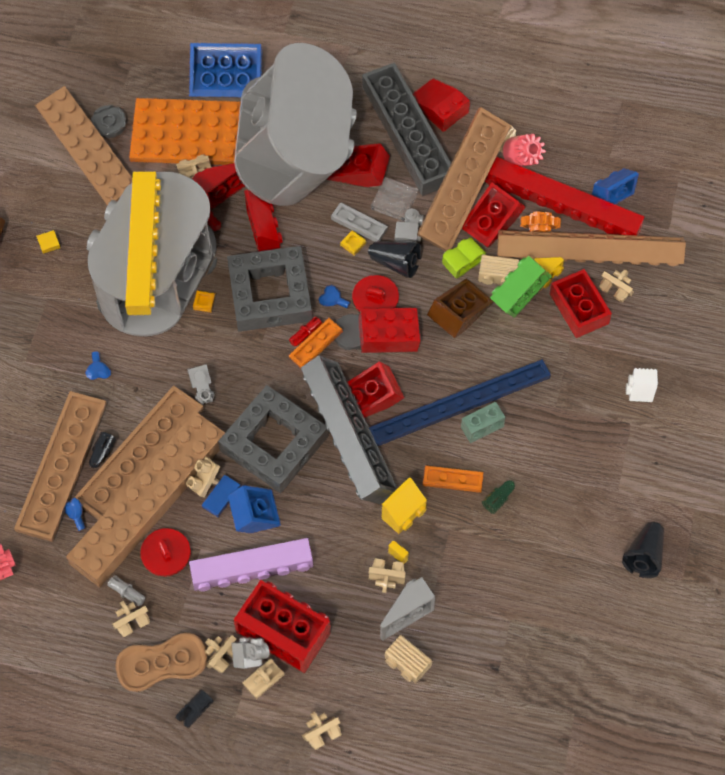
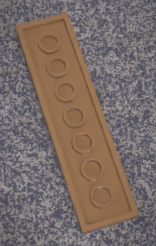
[35,86,132,206]
[417,107,511,252]
[74,385,204,520]
[14,391,107,542]

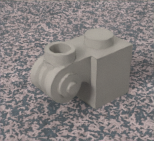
[395,209,423,242]
[187,364,214,405]
[232,637,269,669]

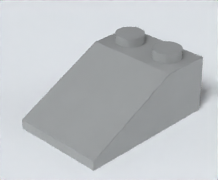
[380,577,435,641]

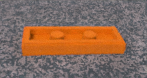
[289,318,343,368]
[423,465,483,493]

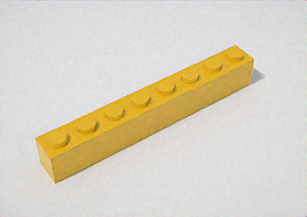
[125,172,161,315]

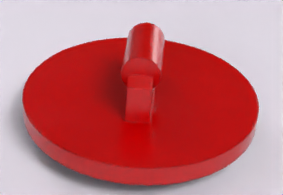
[352,275,399,312]
[140,528,191,577]

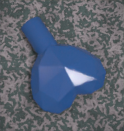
[319,285,350,309]
[86,351,111,380]
[65,498,85,531]

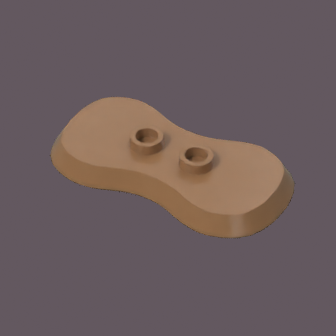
[116,633,207,692]

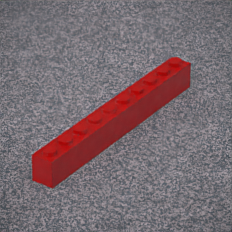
[484,157,645,236]

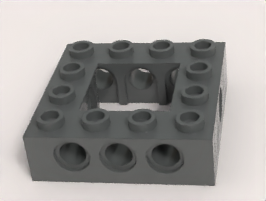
[227,246,312,332]
[218,385,328,494]

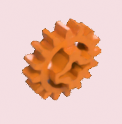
[520,211,561,232]

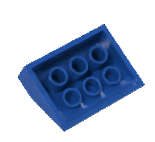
[190,43,262,97]

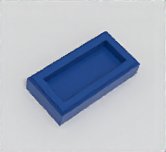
[202,475,241,517]

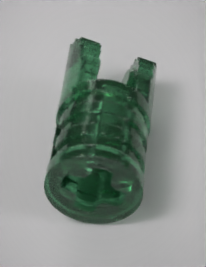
[482,480,515,514]

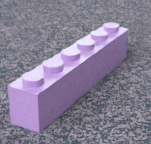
[189,538,313,591]

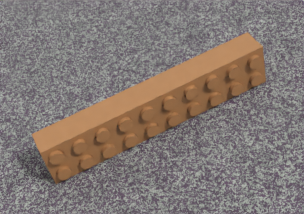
[66,411,225,588]

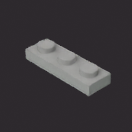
[331,202,388,242]

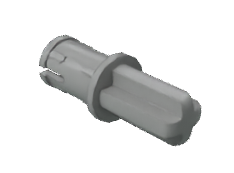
[108,575,145,606]

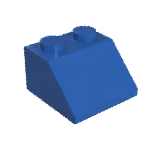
[592,168,639,204]
[228,485,281,533]

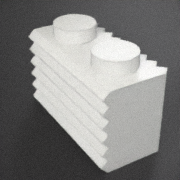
[626,368,658,402]

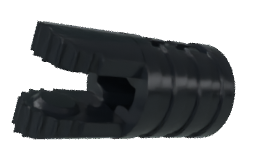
[89,432,116,469]
[176,689,214,728]

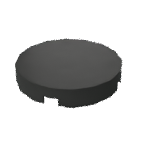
[91,105,127,138]
[335,314,361,350]

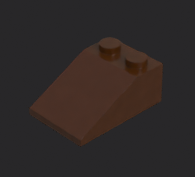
[427,278,494,338]

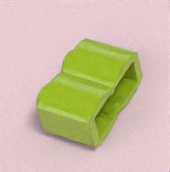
[442,238,485,279]

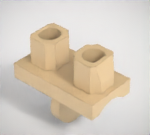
[176,154,211,179]
[599,270,634,303]
[186,457,220,497]
[369,559,406,593]
[112,601,150,637]
[205,635,236,673]
[243,659,285,699]
[302,712,342,750]

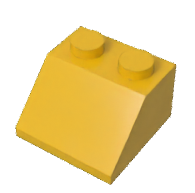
[382,477,426,534]

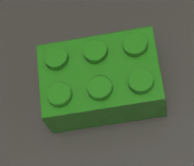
[490,255,553,318]

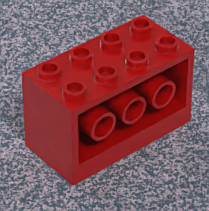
[233,580,331,674]

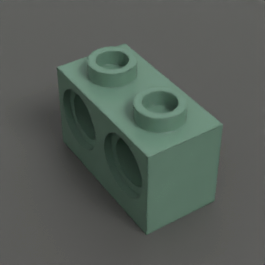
[461,402,505,443]

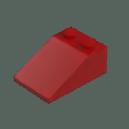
[413,78,470,132]
[327,143,390,187]
[192,163,246,210]
[461,183,525,248]
[348,361,404,418]

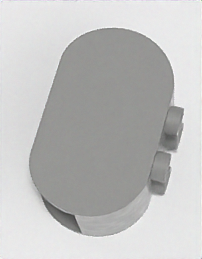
[234,43,357,206]
[87,172,217,336]

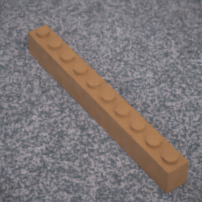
[497,230,686,266]

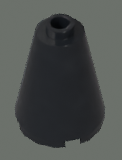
[368,241,422,278]
[622,522,664,578]

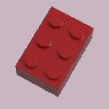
[549,269,612,338]
[358,308,420,353]

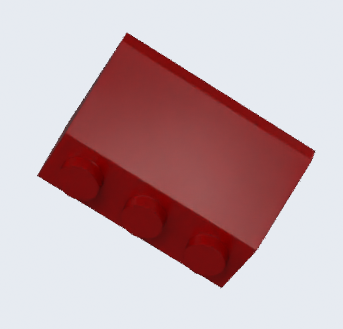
[244,190,283,252]

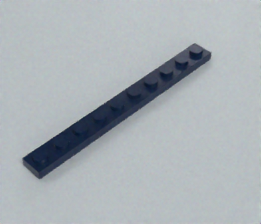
[369,359,551,446]

